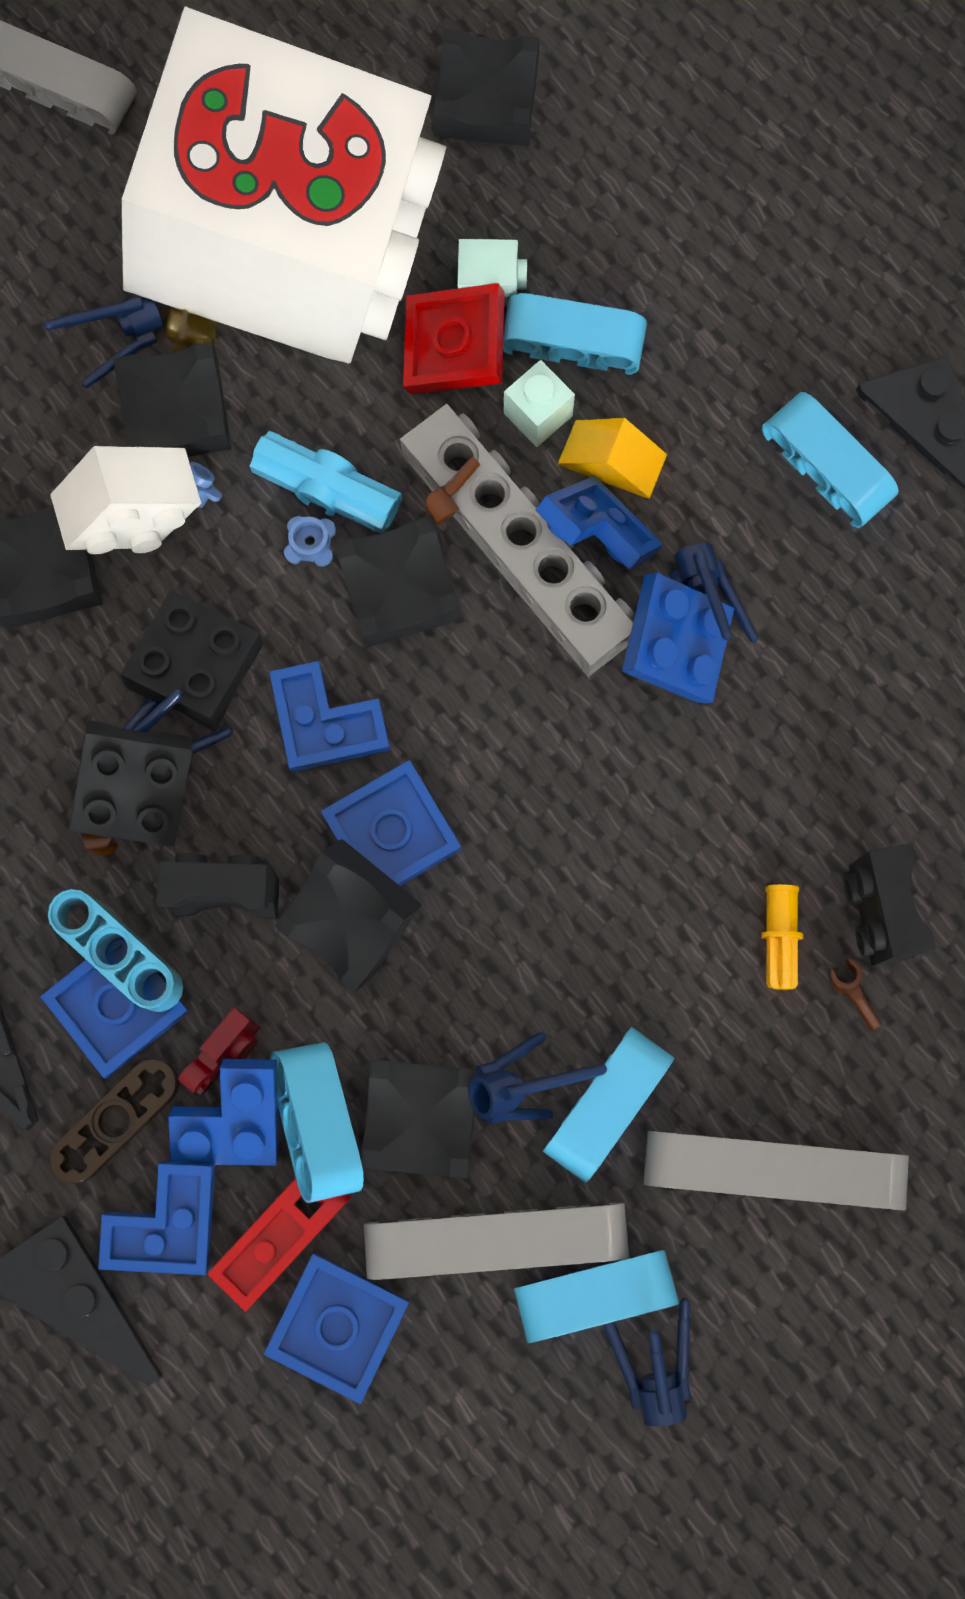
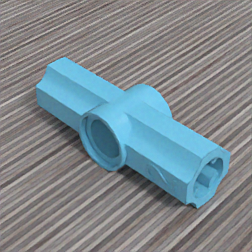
[250,431,402,534]

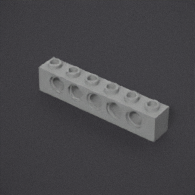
[400,404,635,677]

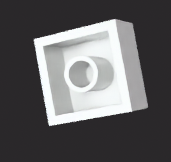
[50,446,201,554]

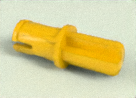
[761,884,803,990]

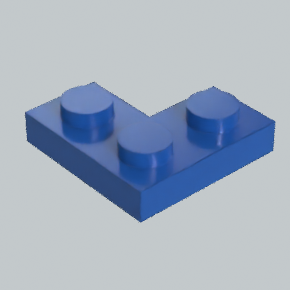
[536,476,663,570]
[269,661,391,773]
[168,1059,279,1166]
[98,1160,216,1275]

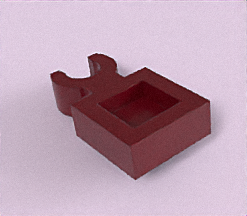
[178,1007,261,1096]

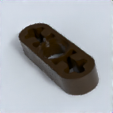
[50,1059,179,1184]

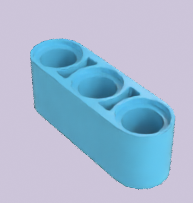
[503,293,647,375]
[762,392,899,528]
[48,889,183,1012]
[542,1026,675,1184]
[270,1042,364,1203]
[514,1250,679,1344]

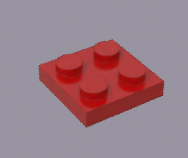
[403,283,505,394]

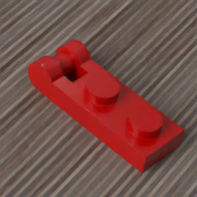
[207,1178,352,1312]

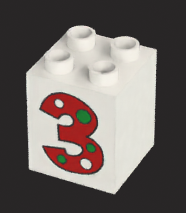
[122,6,446,364]

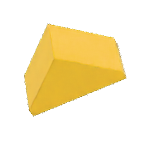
[558,418,667,499]

